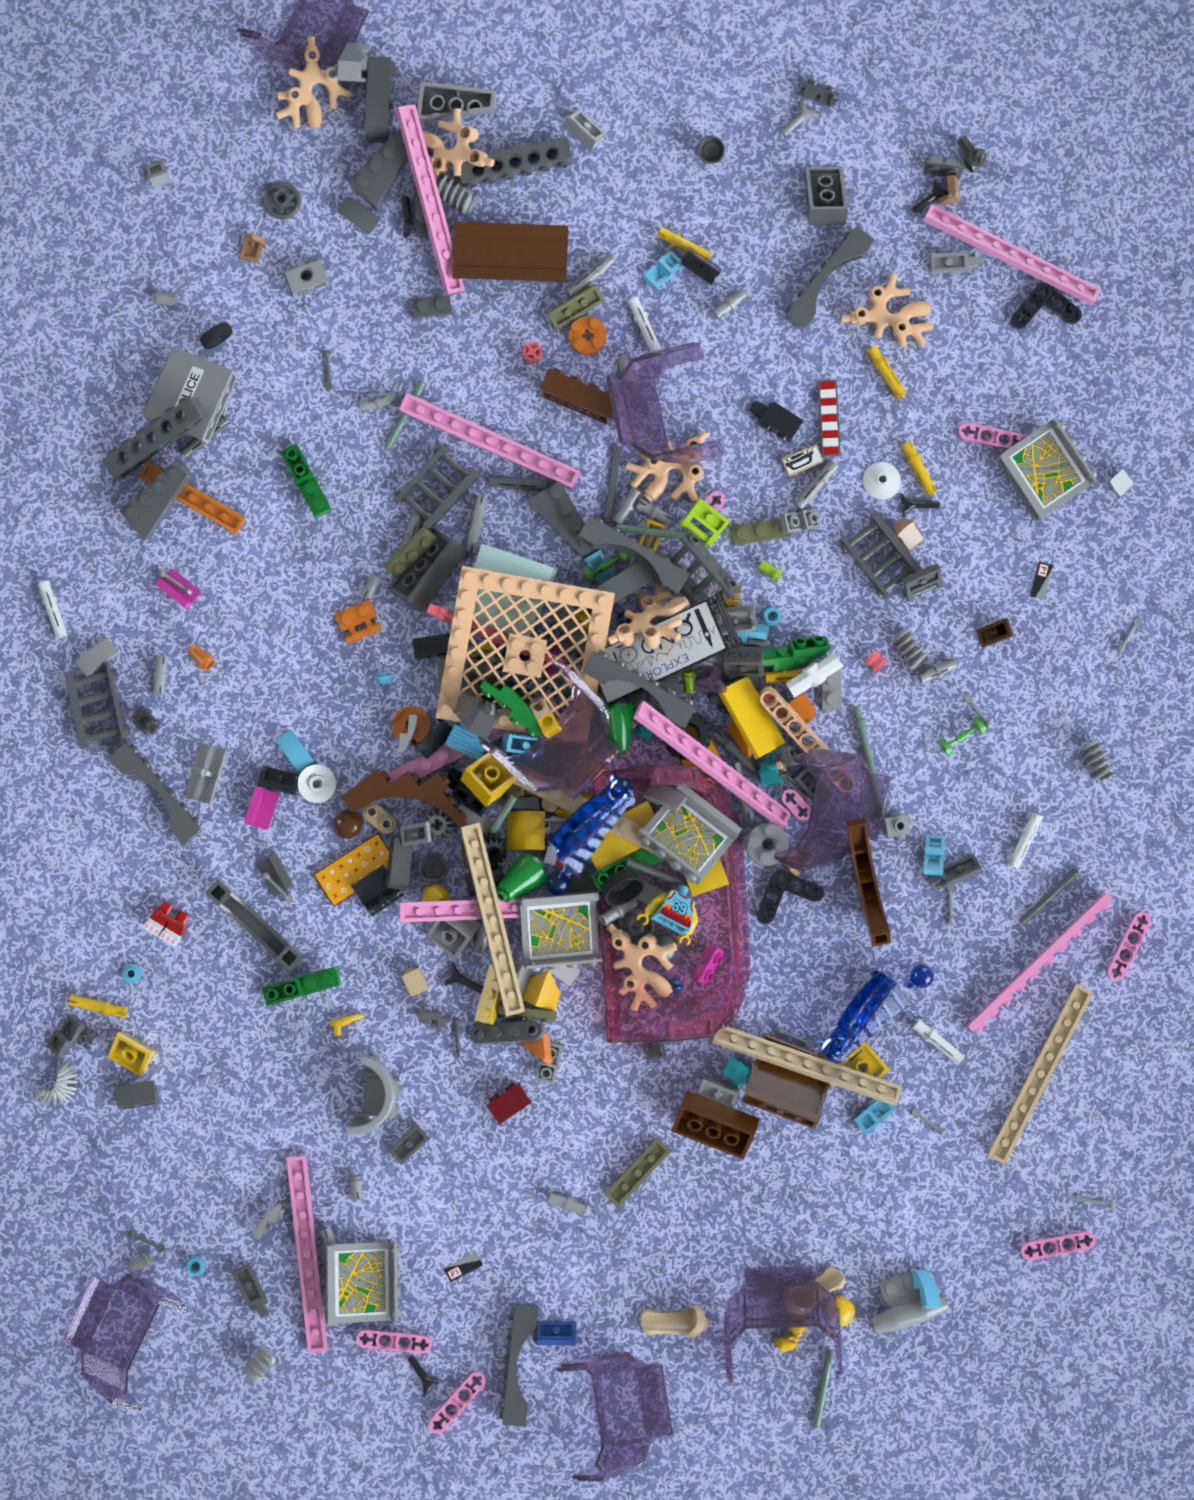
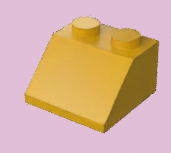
[461,749,519,807]
[507,811,546,851]

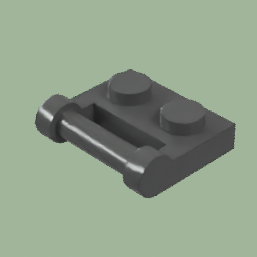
[902,563,944,602]

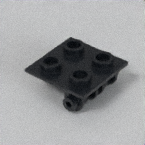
[351,865,404,917]

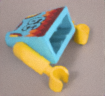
[636,885,698,946]

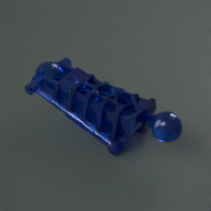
[546,774,635,895]
[820,964,934,1062]

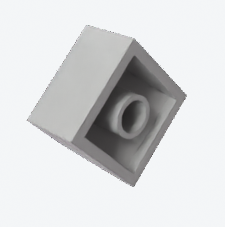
[426,920,482,960]

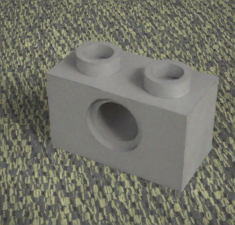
[285,259,330,298]

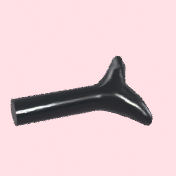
[911,180,949,214]
[402,196,416,238]
[900,493,940,517]
[445,963,483,994]
[407,1355,442,1397]

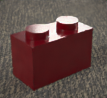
[487,1082,532,1125]

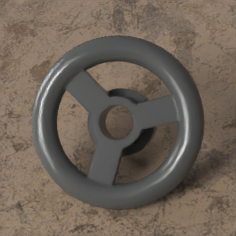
[264,182,301,220]
[617,907,655,945]

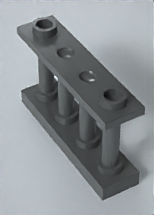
[394,443,480,531]
[839,511,923,601]
[665,531,741,615]
[65,664,131,750]

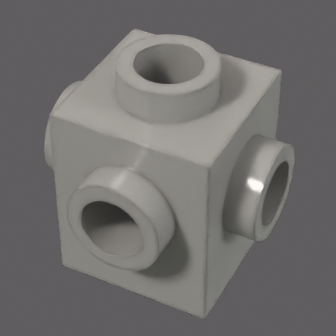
[881,811,912,840]

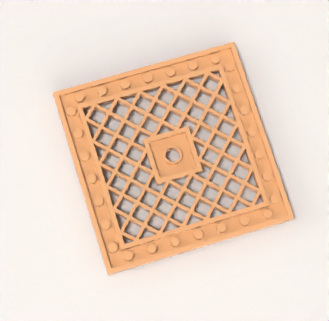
[436,565,615,744]

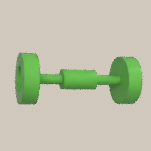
[582,549,630,585]
[938,716,987,756]

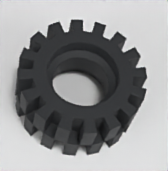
[482,832,507,869]

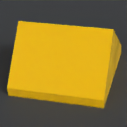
[107,1031,156,1077]

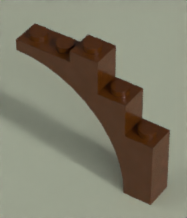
[341,769,468,828]
[846,817,891,947]

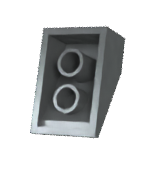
[805,167,848,225]

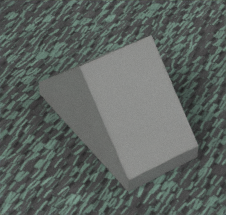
[400,822,432,846]

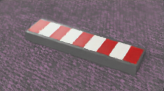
[817,380,841,457]

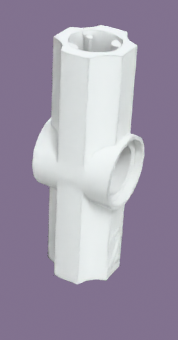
[786,652,843,697]

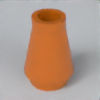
[187,644,216,671]

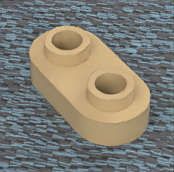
[362,802,397,834]

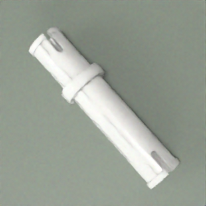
[627,297,662,354]
[37,581,68,639]
[1008,812,1043,870]
[912,1019,965,1065]

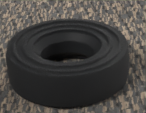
[200,322,233,349]

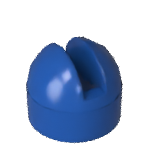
[669,978,683,994]

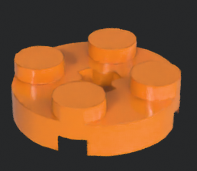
[569,317,606,355]
[392,706,431,745]

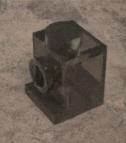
[129,705,161,736]

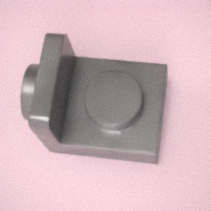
[418,1011,446,1032]

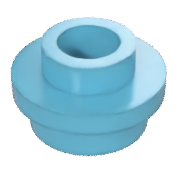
[762,607,782,626]
[374,670,393,684]
[122,964,142,983]
[186,1256,206,1276]

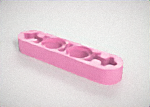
[958,423,1027,450]
[1106,912,1151,981]
[1020,1231,1096,1260]
[356,1329,432,1354]
[429,1371,486,1434]

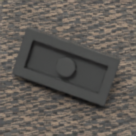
[412,295,452,319]
[780,745,804,767]
[389,1124,430,1165]

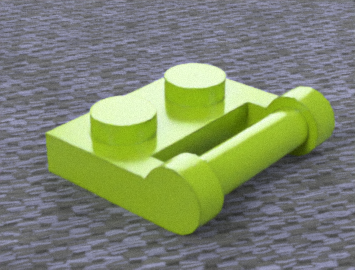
[679,497,730,548]

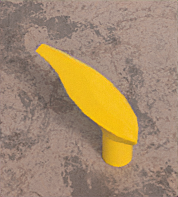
[329,1013,365,1036]

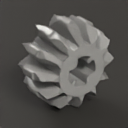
[422,809,454,842]
[243,1348,276,1382]

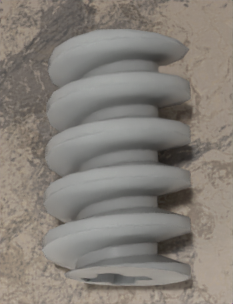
[437,174,477,214]
[893,627,931,670]
[1080,739,1117,781]

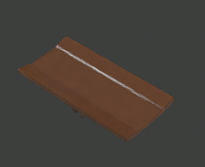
[452,222,568,282]

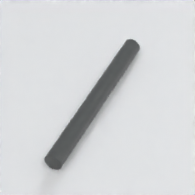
[604,447,621,523]
[625,858,690,891]
[1018,868,1080,926]

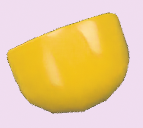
[823,1295,855,1326]

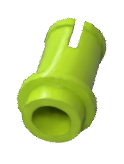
[757,560,783,582]
[681,668,696,693]

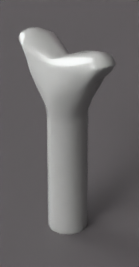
[781,100,819,137]

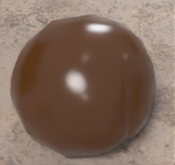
[332,809,364,839]

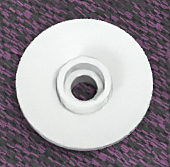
[863,462,901,500]
[298,765,336,803]

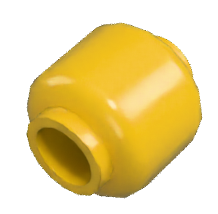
[422,883,451,901]

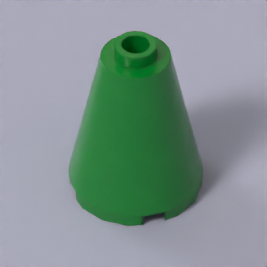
[596,703,635,756]
[496,853,548,902]

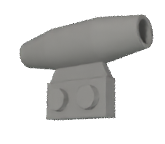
[870,1272,949,1334]

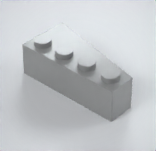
[334,43,370,83]
[417,81,497,123]

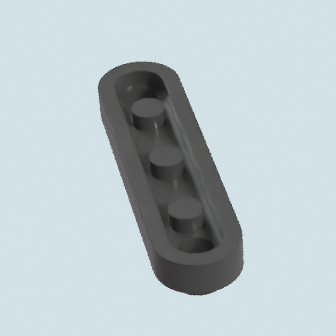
[470,1021,545,1045]

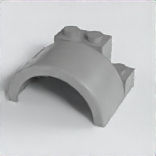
[346,1054,403,1135]

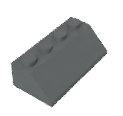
[388,528,467,613]

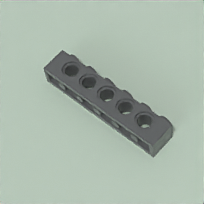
[460,136,572,189]
[102,396,209,479]

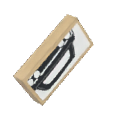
[781,445,824,477]

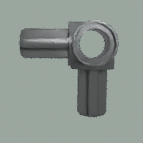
[957,136,989,173]

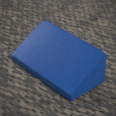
[537,1322,576,1346]

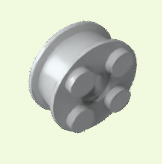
[746,823,789,866]

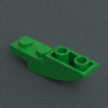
[280,443,332,519]
[763,636,831,671]
[480,679,542,737]
[591,849,664,892]
[262,966,342,1006]

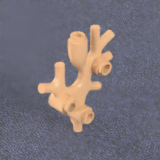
[276,36,353,128]
[422,108,494,182]
[841,273,933,348]
[626,430,708,503]
[607,583,690,649]
[607,923,677,1011]

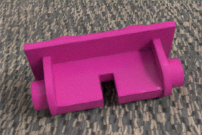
[692,944,724,985]

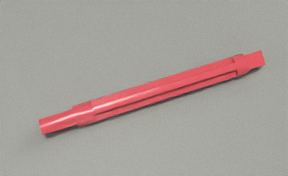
[426,603,564,667]

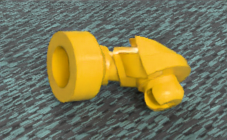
[774,1317,808,1353]

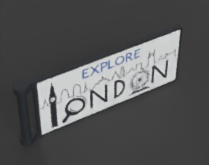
[598,593,743,705]

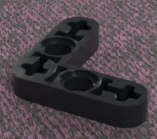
[1010,283,1082,330]
[757,871,824,924]

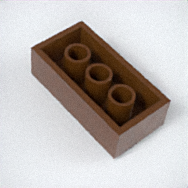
[540,368,619,426]
[671,1090,760,1160]

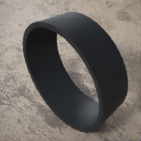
[602,869,644,906]

